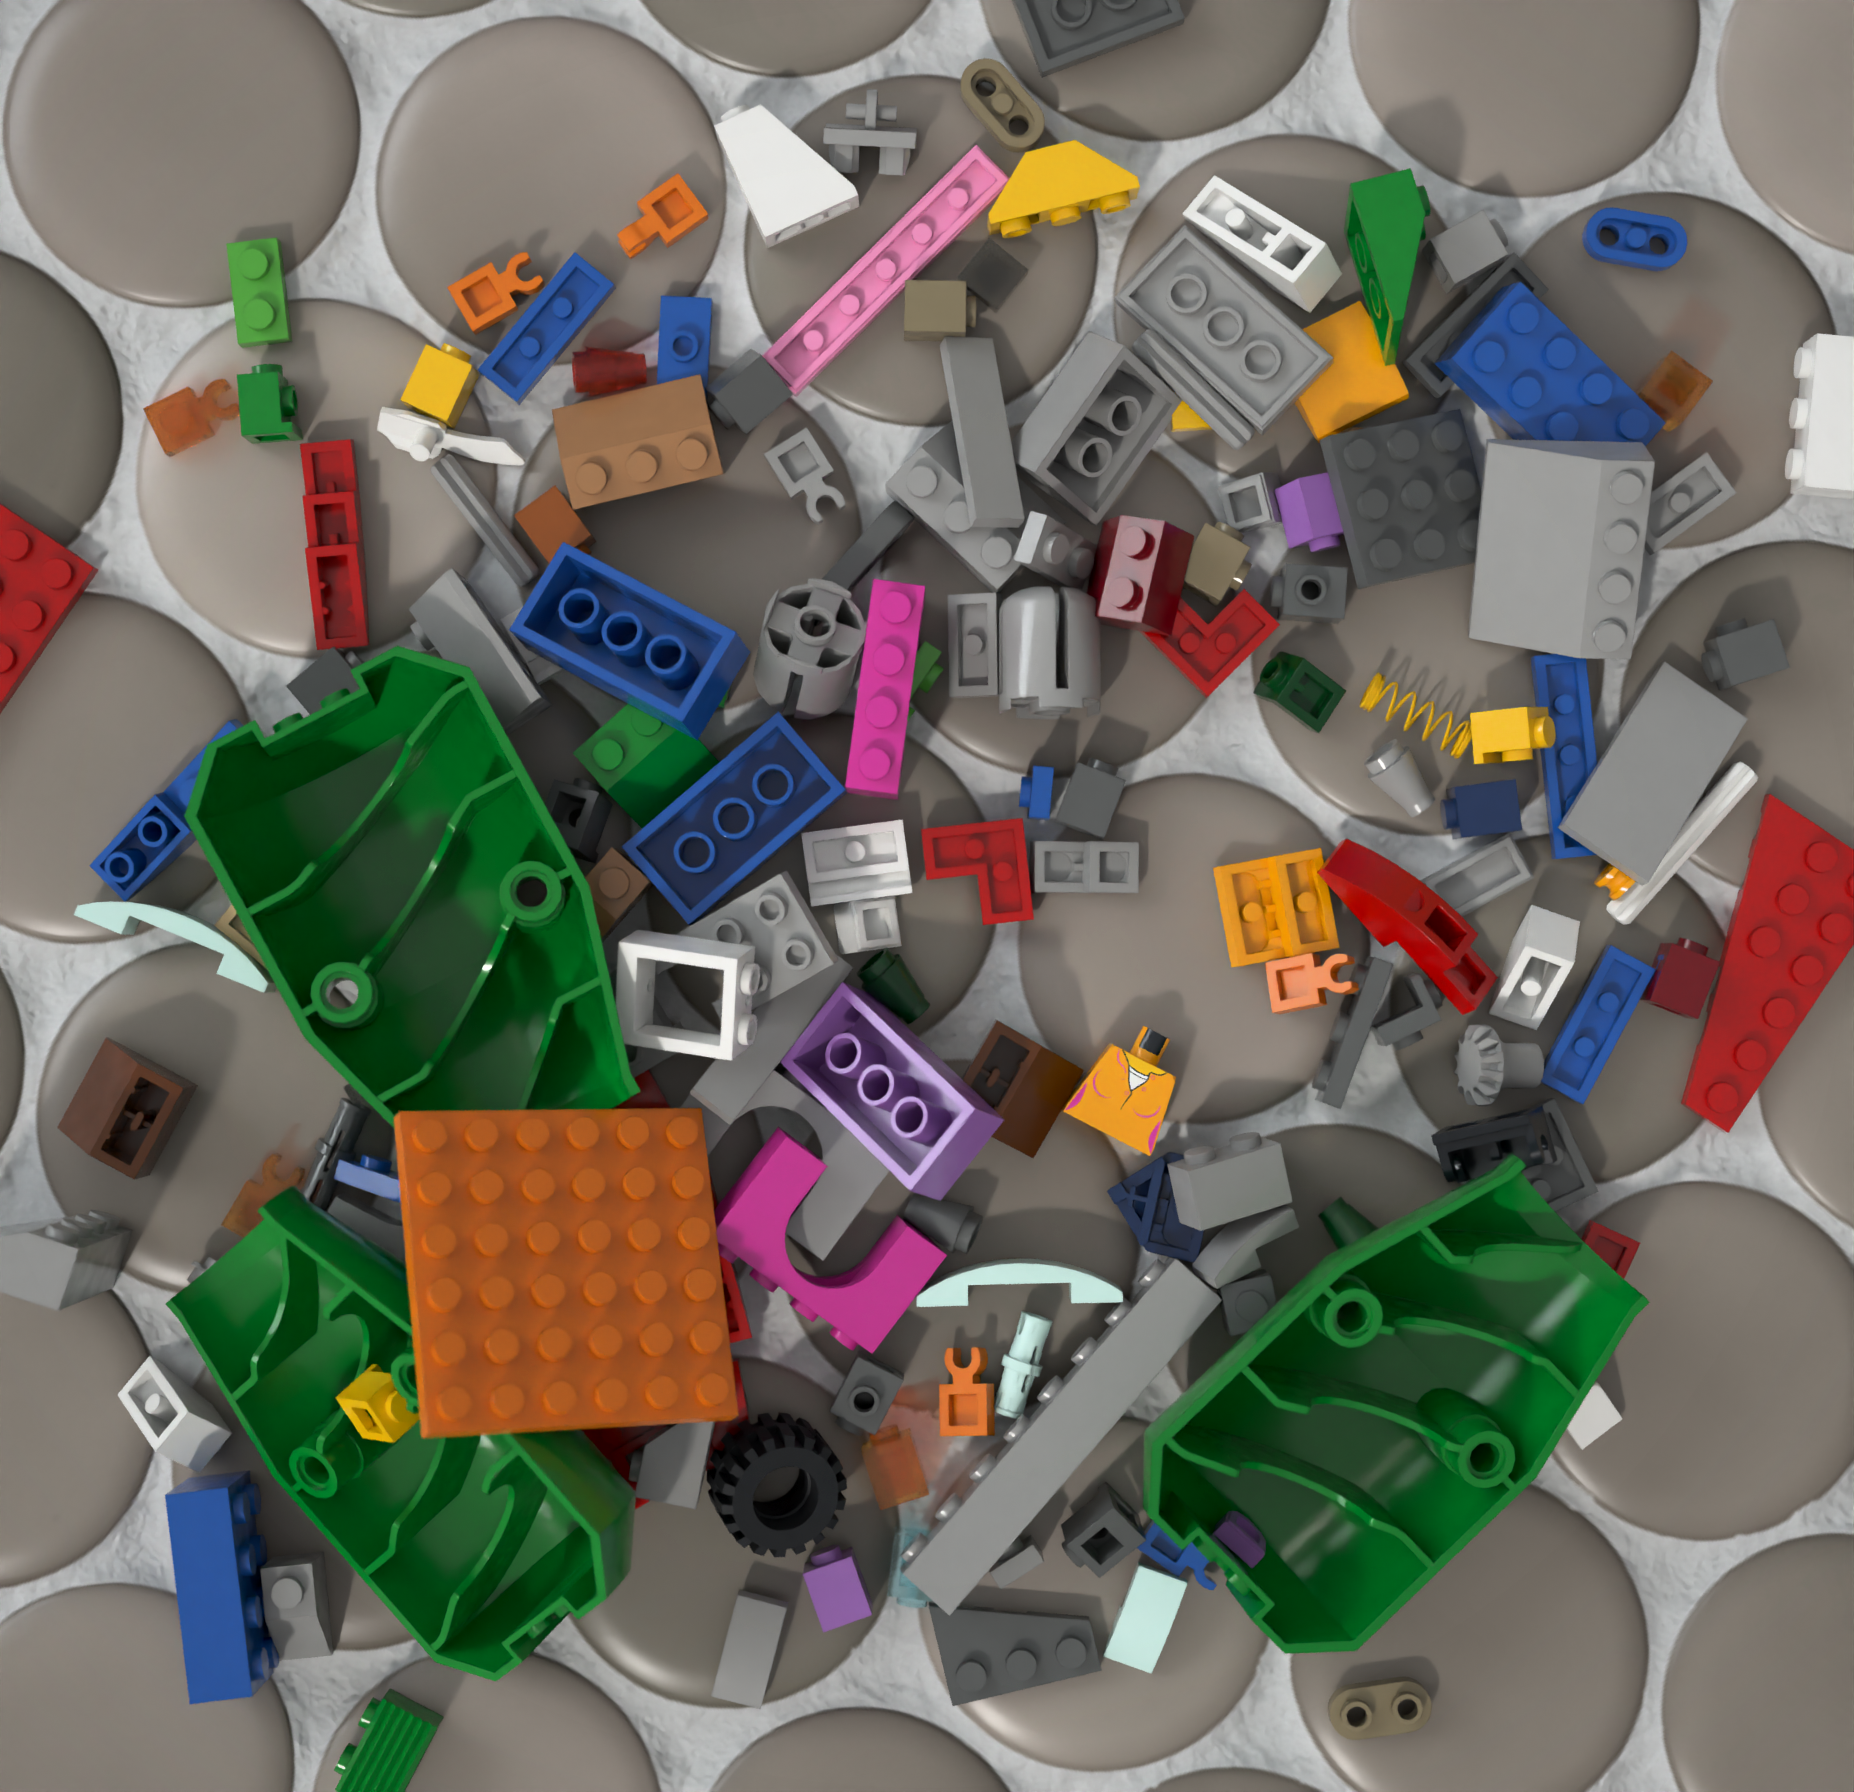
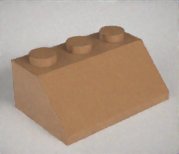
[552,374,725,510]

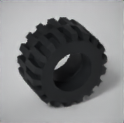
[706,1412,847,1558]

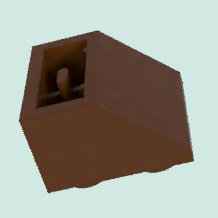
[961,1019,1084,1158]
[57,1037,198,1180]

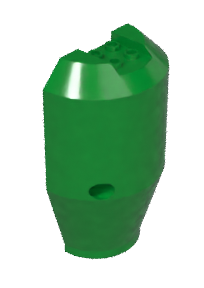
[184,646,640,1129]
[1143,1154,1650,1654]
[166,1185,636,1682]

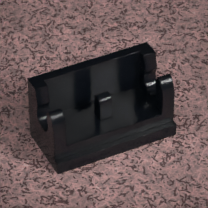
[1431,1105,1557,1183]

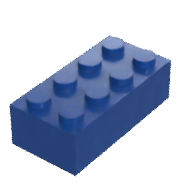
[1434,281,1666,446]
[509,542,750,740]
[621,712,847,925]
[165,1470,279,1704]

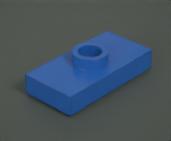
[657,296,713,402]

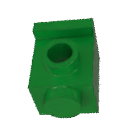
[237,364,303,444]

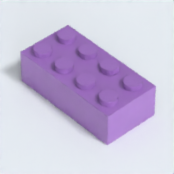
[780,982,1004,1201]

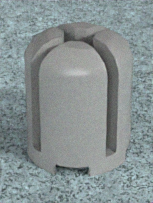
[753,578,867,720]
[999,586,1101,719]

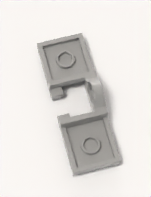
[609,870,839,1078]

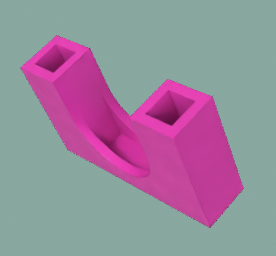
[845,579,925,800]
[714,1127,947,1354]

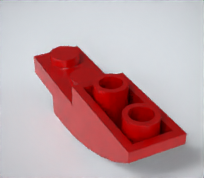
[1317,839,1498,1015]

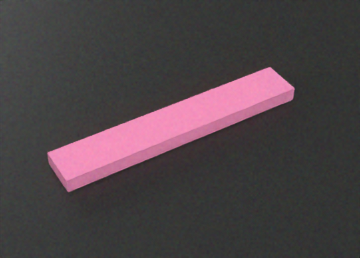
[762,145,1010,397]

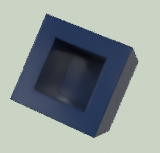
[1440,779,1522,840]

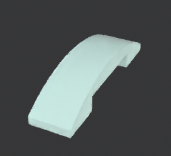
[74,901,277,993]
[916,1258,1123,1307]

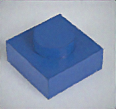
[1019,766,1054,821]

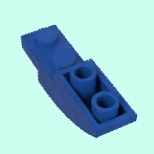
[89,719,244,902]

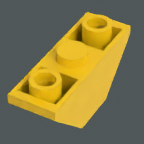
[987,140,1140,238]

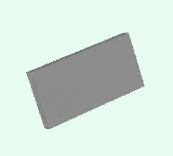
[1114,225,1333,436]
[1558,661,1748,886]

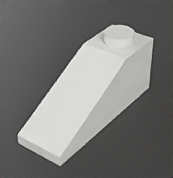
[1183,175,1342,313]

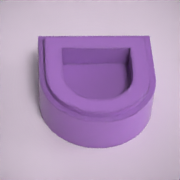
[1213,1511,1266,1568]

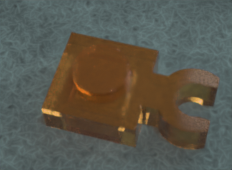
[143,379,240,457]
[221,1153,305,1238]

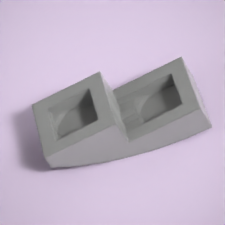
[1029,841,1139,893]
[1192,1205,1299,1289]
[711,1589,789,1709]

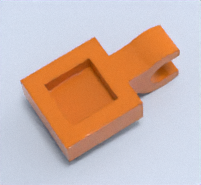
[617,173,709,259]

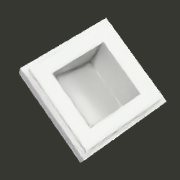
[834,896,902,954]
[1566,1381,1622,1450]

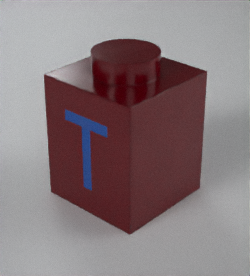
[1640,937,1720,1019]

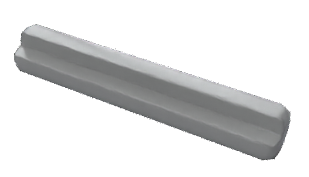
[1132,329,1255,450]
[431,455,540,587]

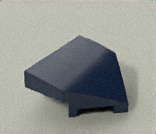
[1107,1152,1205,1263]

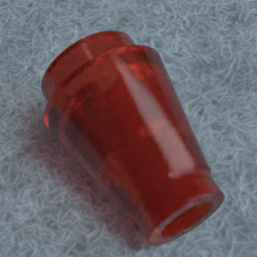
[572,346,647,397]

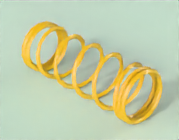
[1359,673,1472,759]

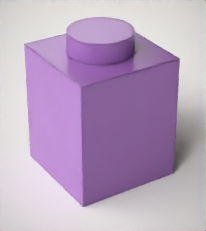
[1274,472,1344,553]
[803,1545,873,1632]

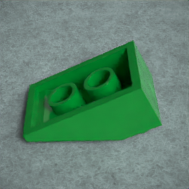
[1344,168,1430,366]

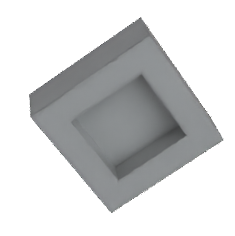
[989,1535,1044,1589]

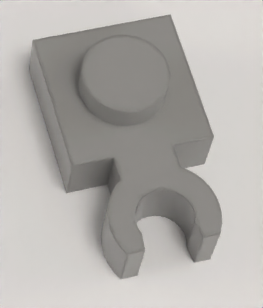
[764,427,846,525]

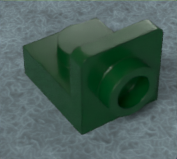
[1254,651,1346,733]

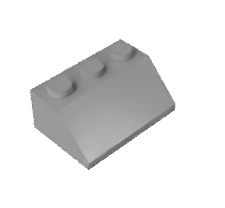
[1011,331,1182,526]
[885,421,1066,593]
[409,568,553,736]

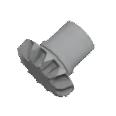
[1454,1024,1544,1106]

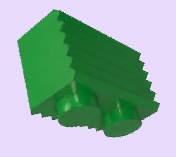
[334,1689,444,1792]

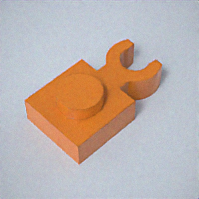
[447,252,545,335]
[1265,953,1359,1014]
[939,1347,995,1436]

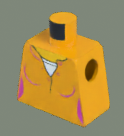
[1062,1026,1176,1156]

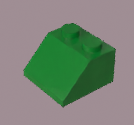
[573,704,719,828]

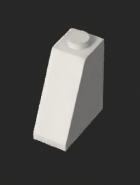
[714,104,859,248]

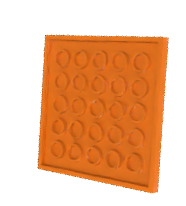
[394,1108,739,1438]

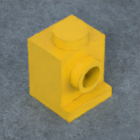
[1470,707,1556,764]
[335,1364,420,1443]

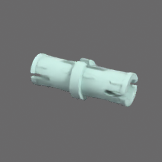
[994,1311,1053,1419]

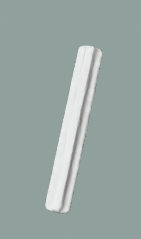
[1606,761,1758,925]

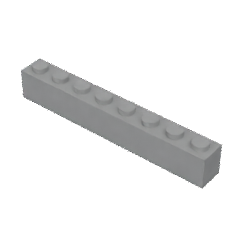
[900,1257,1222,1616]

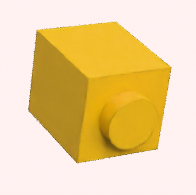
[400,343,480,429]

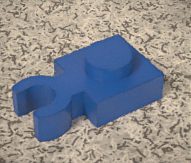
[1137,1520,1217,1590]

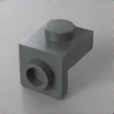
[1370,973,1443,1051]

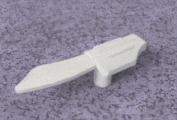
[377,407,526,465]

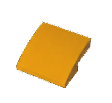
[1295,301,1409,443]
[1213,848,1340,968]

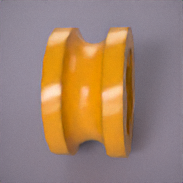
[1594,863,1636,900]

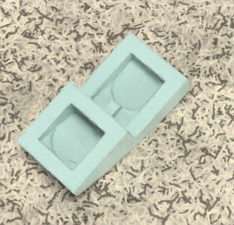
[1103,1562,1188,1673]

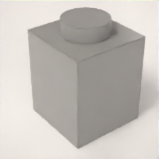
[1422,210,1508,294]

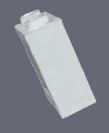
[616,930,760,1061]

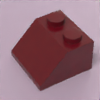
[1086,515,1194,636]

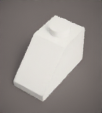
[1489,905,1580,1030]
[118,1356,232,1473]

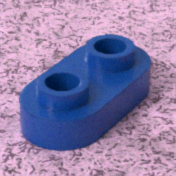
[1582,207,1687,271]

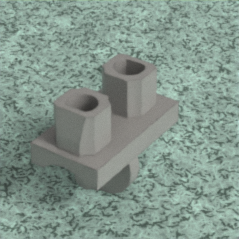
[823,89,917,176]

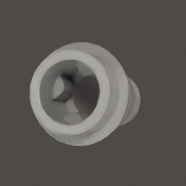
[1364,739,1435,817]

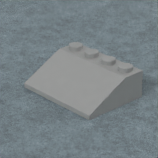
[1468,439,1655,659]
[0,1210,132,1311]

